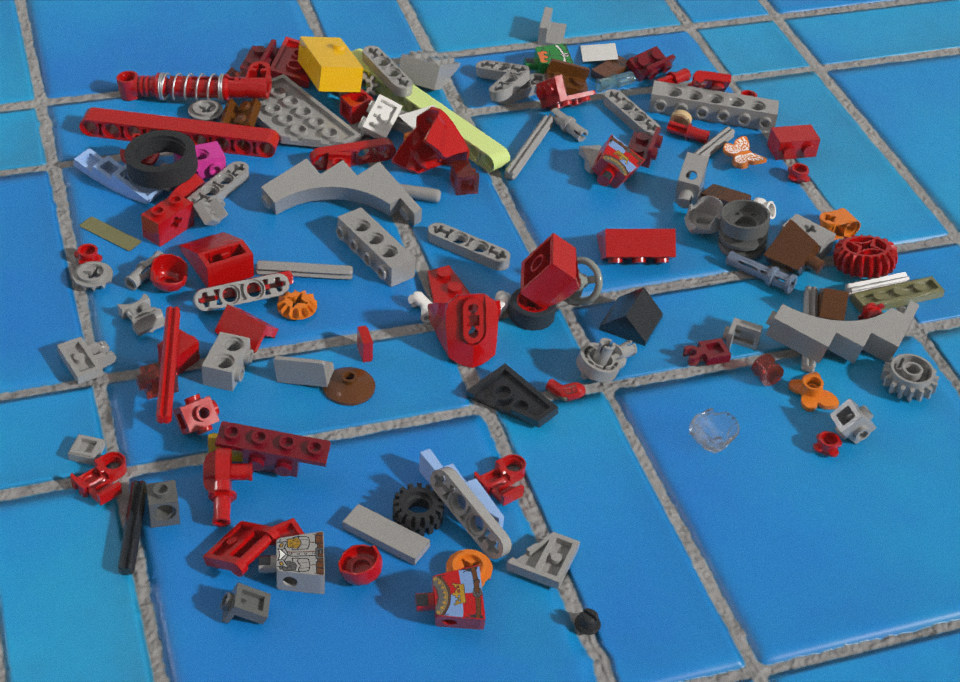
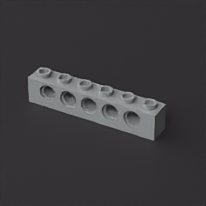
[649,80,779,131]

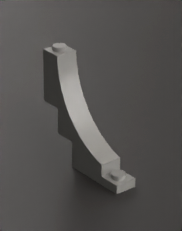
[261,159,422,226]
[765,301,919,363]

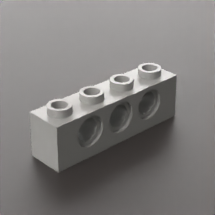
[336,207,416,287]

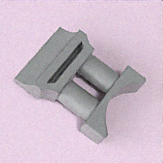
[117,294,165,336]

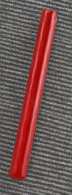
[156,306,180,424]

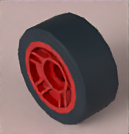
[509,288,556,331]

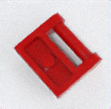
[687,70,731,92]
[202,521,281,577]

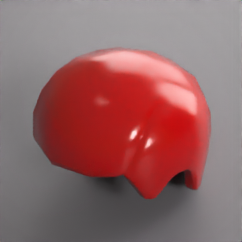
[150,254,188,292]
[338,544,383,586]

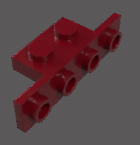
[215,421,331,477]

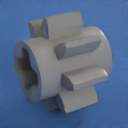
[361,73,380,96]

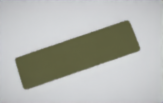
[79,217,142,251]

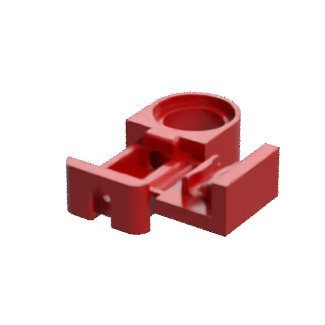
[70,452,127,506]
[474,454,526,506]

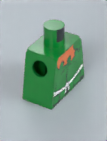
[524,43,574,74]

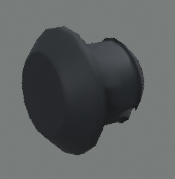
[574,608,601,635]

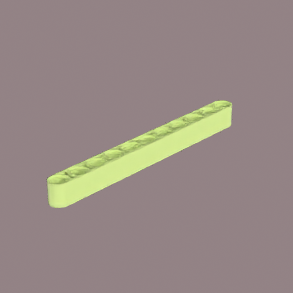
[351,48,510,172]

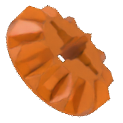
[277,290,317,320]
[446,549,493,587]

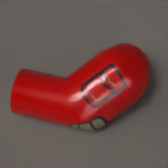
[545,379,586,402]

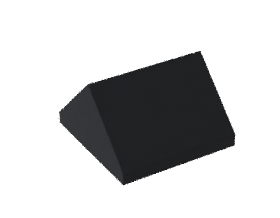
[599,287,663,346]

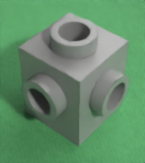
[829,398,877,444]

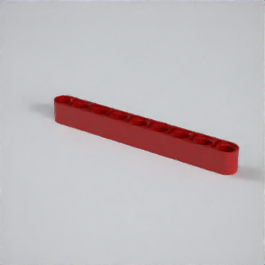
[79,107,280,158]

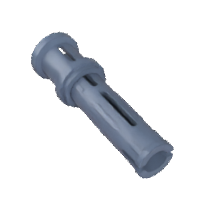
[726,251,798,295]

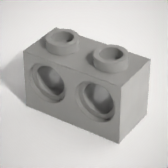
[202,332,254,391]

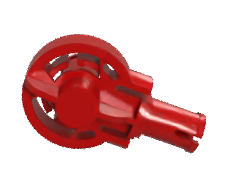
[203,448,253,527]

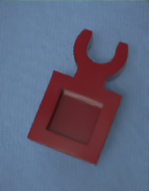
[682,338,731,366]

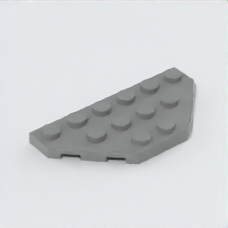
[256,74,361,147]

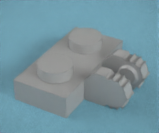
[57,337,117,385]

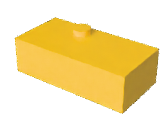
[298,36,363,92]

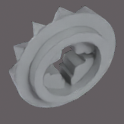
[188,99,223,122]
[72,261,113,291]

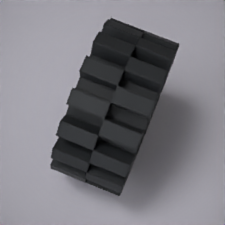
[392,483,444,536]

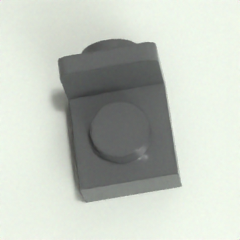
[220,583,271,625]

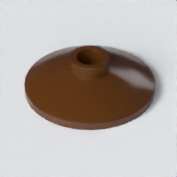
[323,367,375,406]

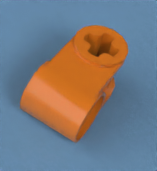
[819,208,861,240]

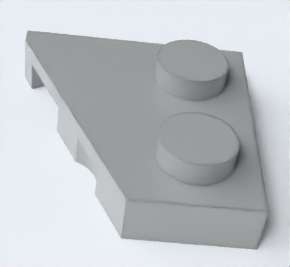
[506,532,580,590]

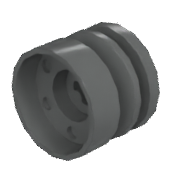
[718,199,770,260]

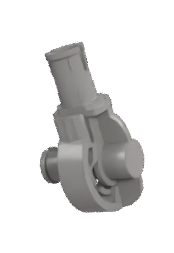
[576,338,637,382]

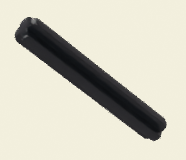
[118,480,147,575]

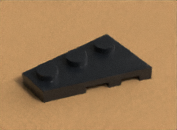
[466,363,558,428]

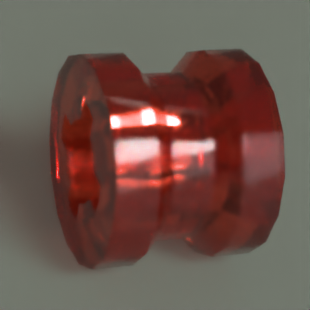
[751,354,784,386]

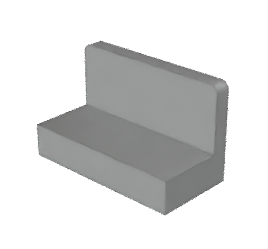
[538,7,567,46]
[273,356,334,387]

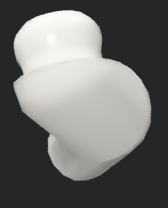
[408,291,432,323]

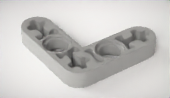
[476,60,530,102]

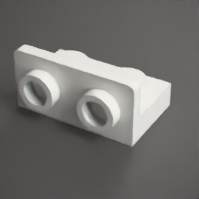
[357,94,403,139]

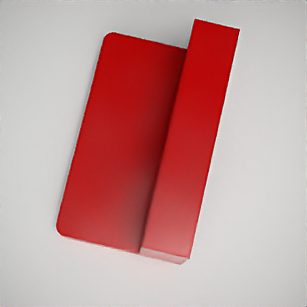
[215,304,279,353]

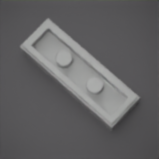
[342,504,430,565]

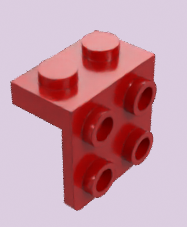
[536,75,596,111]

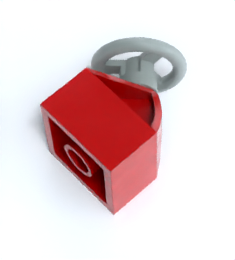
[520,233,603,308]

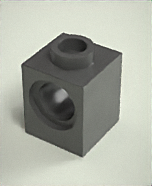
[146,480,180,528]

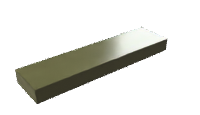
[850,276,945,313]

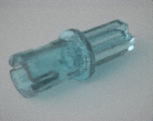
[595,71,636,92]

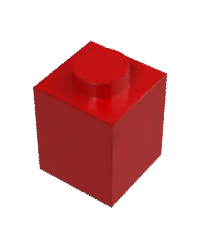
[157,329,200,376]

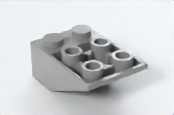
[399,50,461,90]

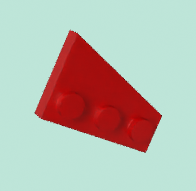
[270,37,309,88]
[427,265,477,311]

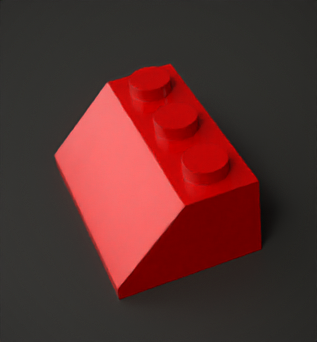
[597,229,676,264]

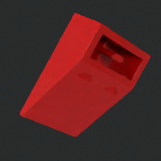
[179,232,254,287]

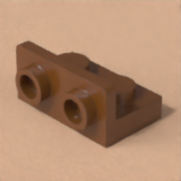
[544,59,590,95]
[220,98,261,127]

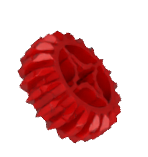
[833,234,898,279]

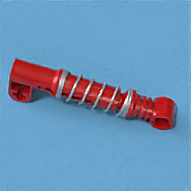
[116,61,272,101]

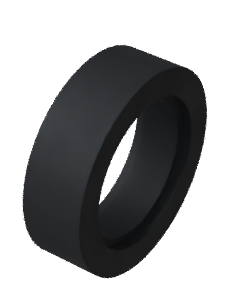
[125,130,198,189]

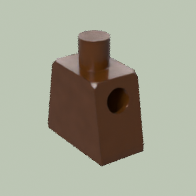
[764,219,825,276]

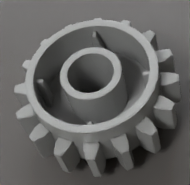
[880,354,939,402]

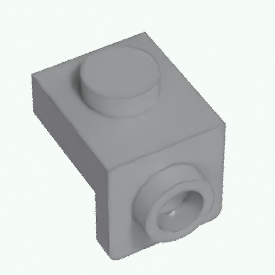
[722,317,763,350]

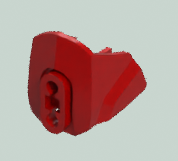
[392,107,469,175]
[428,293,501,368]

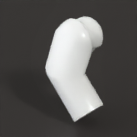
[495,290,511,315]

